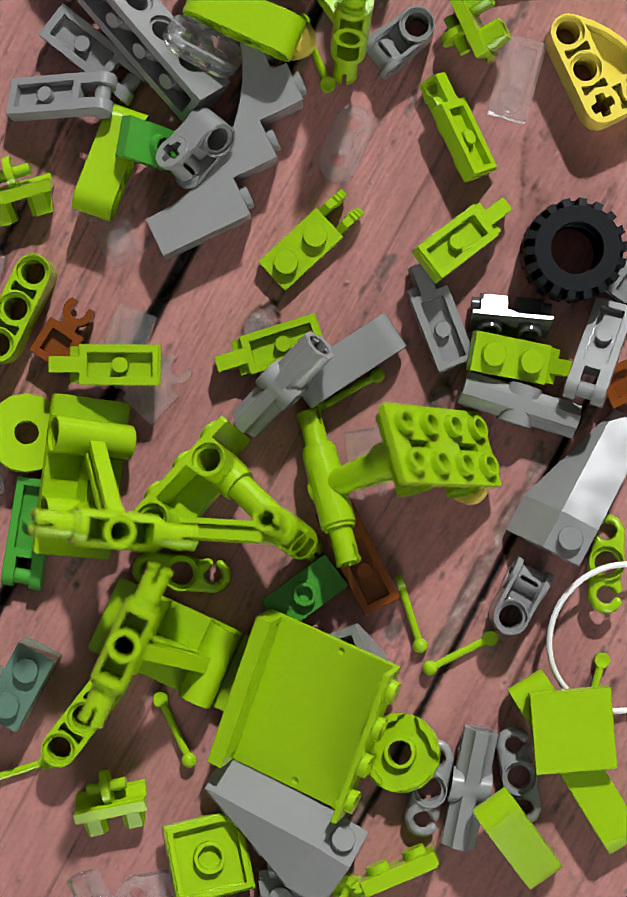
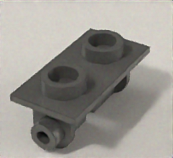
[468,293,554,340]

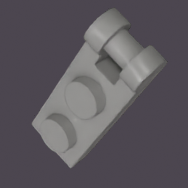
[38,3,147,107]
[6,71,118,122]
[563,297,627,408]

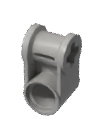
[366,5,435,81]
[156,107,236,189]
[488,555,554,635]

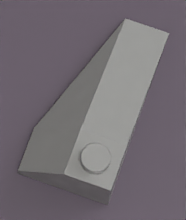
[506,409,627,567]
[204,759,368,897]

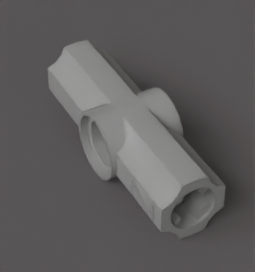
[231,331,334,438]
[457,371,582,438]
[440,724,498,851]

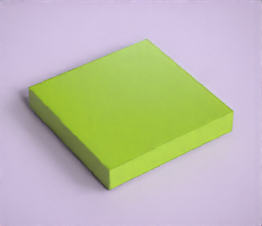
[528,685,617,775]
[161,811,256,897]

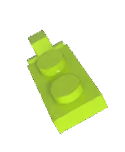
[419,72,498,183]
[411,197,513,284]
[214,313,323,376]
[466,330,573,385]
[48,344,162,385]
[332,843,439,897]

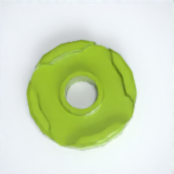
[0,393,51,474]
[368,712,441,793]

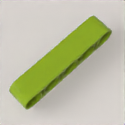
[507,669,627,855]

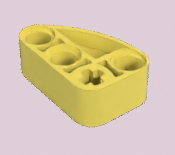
[545,13,627,131]

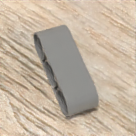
[302,313,407,409]

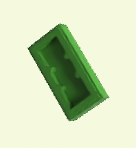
[115,115,177,175]
[262,553,349,621]

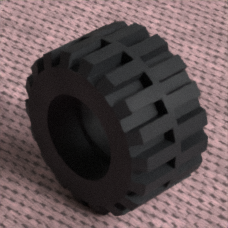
[520,198,627,303]

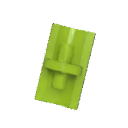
[440,0,512,63]
[0,156,54,227]
[73,769,148,837]

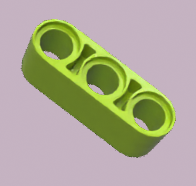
[182,0,307,62]
[72,103,150,222]
[0,253,57,364]
[40,679,131,768]
[472,786,563,890]

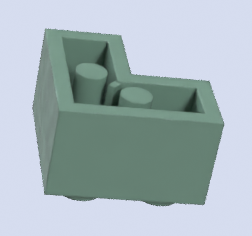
[0,636,62,732]

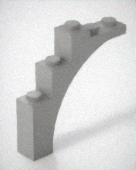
[146,41,307,260]

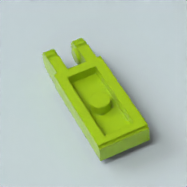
[258,189,365,292]

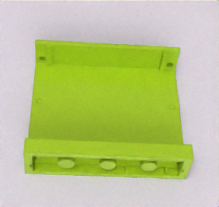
[207,608,402,824]

